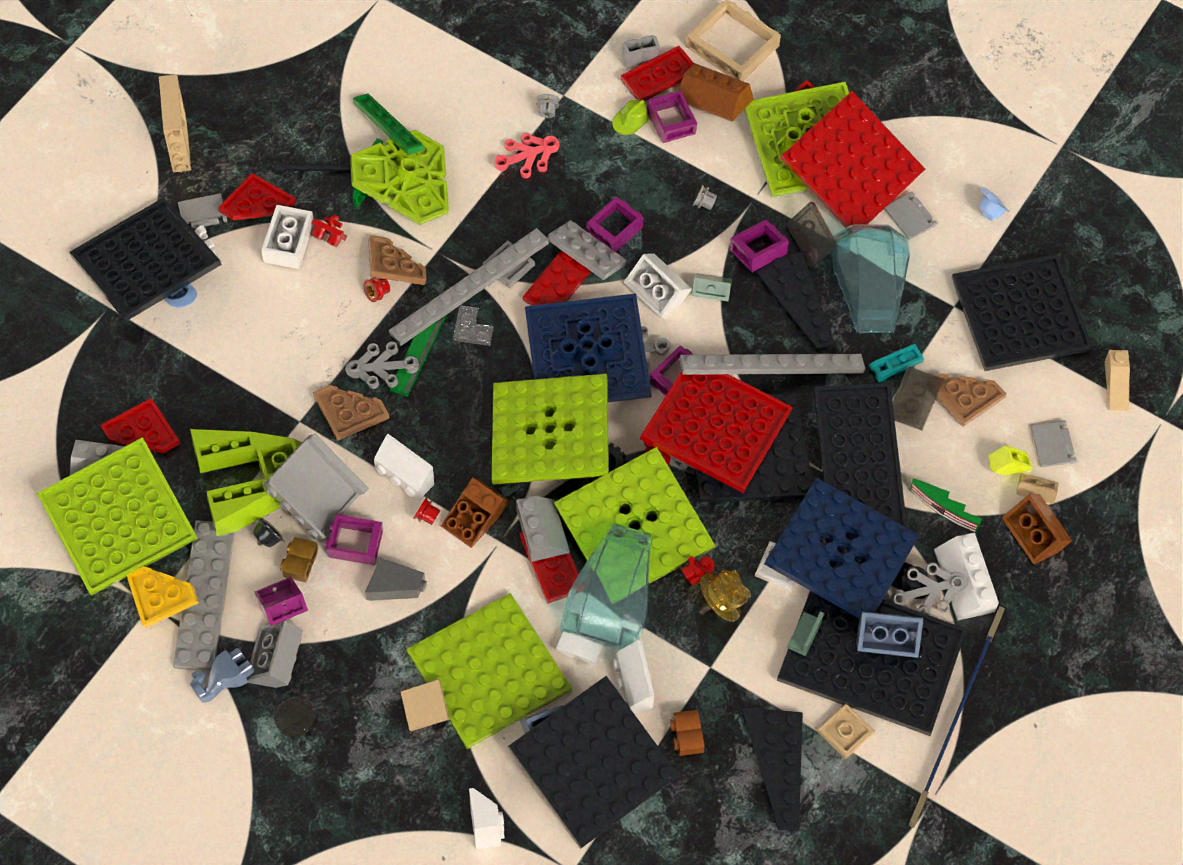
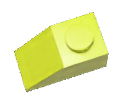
[988,445,1033,476]

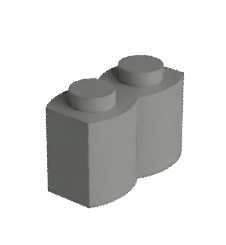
[622,35,660,67]

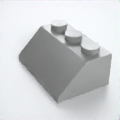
[70,440,125,475]
[516,496,570,562]
[246,620,303,688]

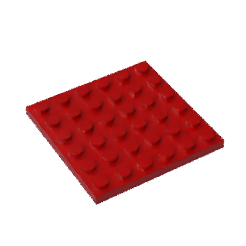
[779,91,926,237]
[640,371,793,493]

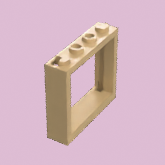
[686,0,781,81]
[159,75,191,172]

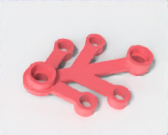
[495,133,559,178]

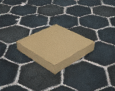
[401,679,450,731]
[817,704,875,759]

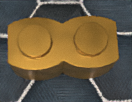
[280,537,319,583]

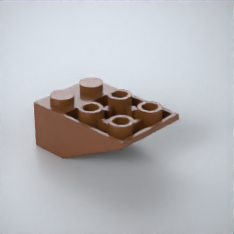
[441,478,510,548]

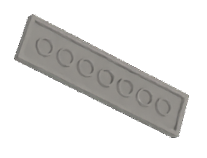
[173,521,235,671]

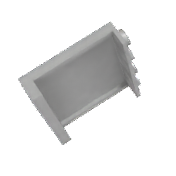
[263,433,369,540]

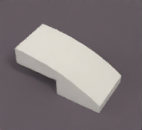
[555,631,602,665]

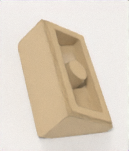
[1016,473,1059,504]

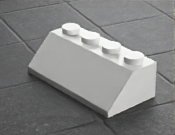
[934,533,999,620]

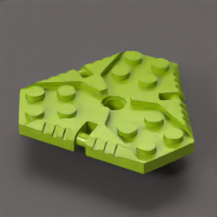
[350,129,449,225]

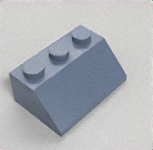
[856,611,923,658]

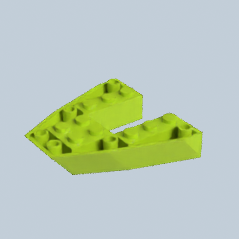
[190,429,302,536]

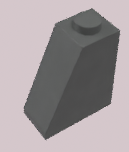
[365,557,427,601]

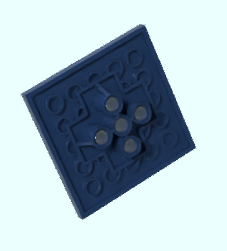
[525,293,652,403]
[764,478,919,619]

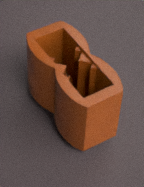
[670,710,705,756]

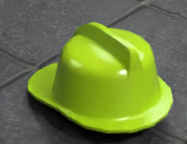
[612,100,650,135]

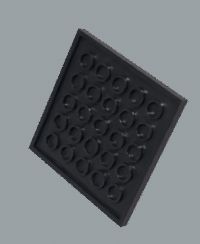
[69,197,222,321]
[952,254,1093,371]
[694,394,812,502]
[507,676,679,849]

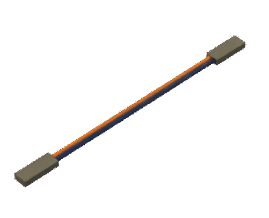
[908,606,1005,828]

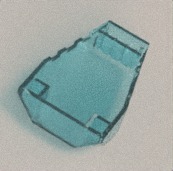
[831,225,910,333]
[560,523,651,650]

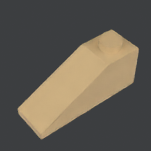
[1105,350,1130,411]

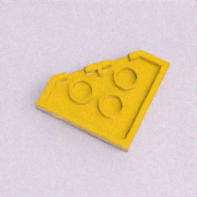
[127,566,199,628]

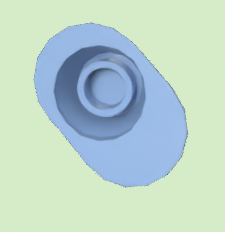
[980,187,1009,221]
[165,284,197,308]

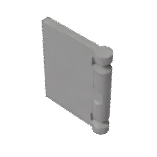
[884,192,938,240]
[178,193,227,229]
[1031,420,1077,467]

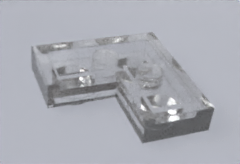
[453,305,493,346]

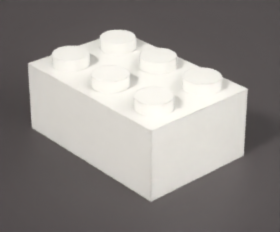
[262,205,314,269]

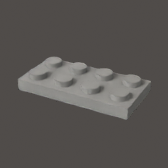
[547,220,627,280]

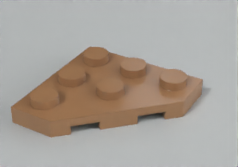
[368,235,427,285]
[926,373,1007,427]
[313,385,389,441]

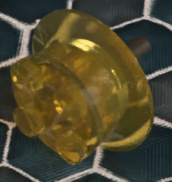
[698,570,751,622]

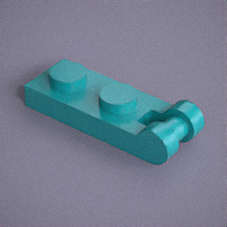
[868,344,924,382]

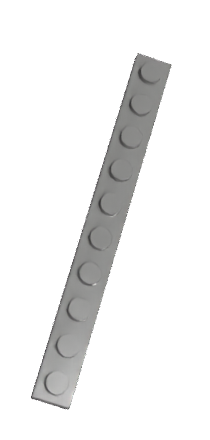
[389,228,549,346]
[679,354,865,375]

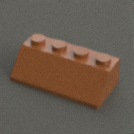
[679,63,754,122]

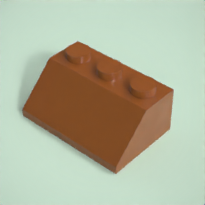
[1001,494,1072,564]

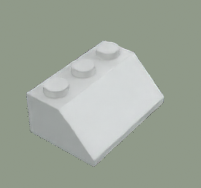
[623,254,692,318]
[374,434,434,500]
[613,640,654,714]
[469,788,504,849]

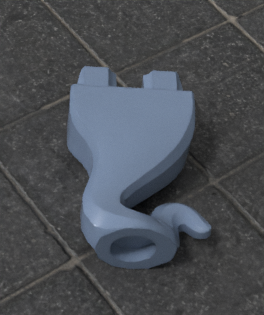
[190,648,255,703]

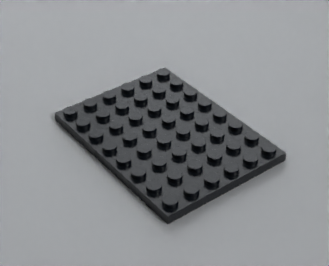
[777,591,967,736]

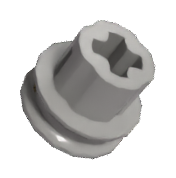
[536,94,560,118]
[692,185,717,210]

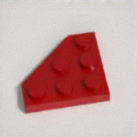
[218,173,296,221]
[100,398,180,453]

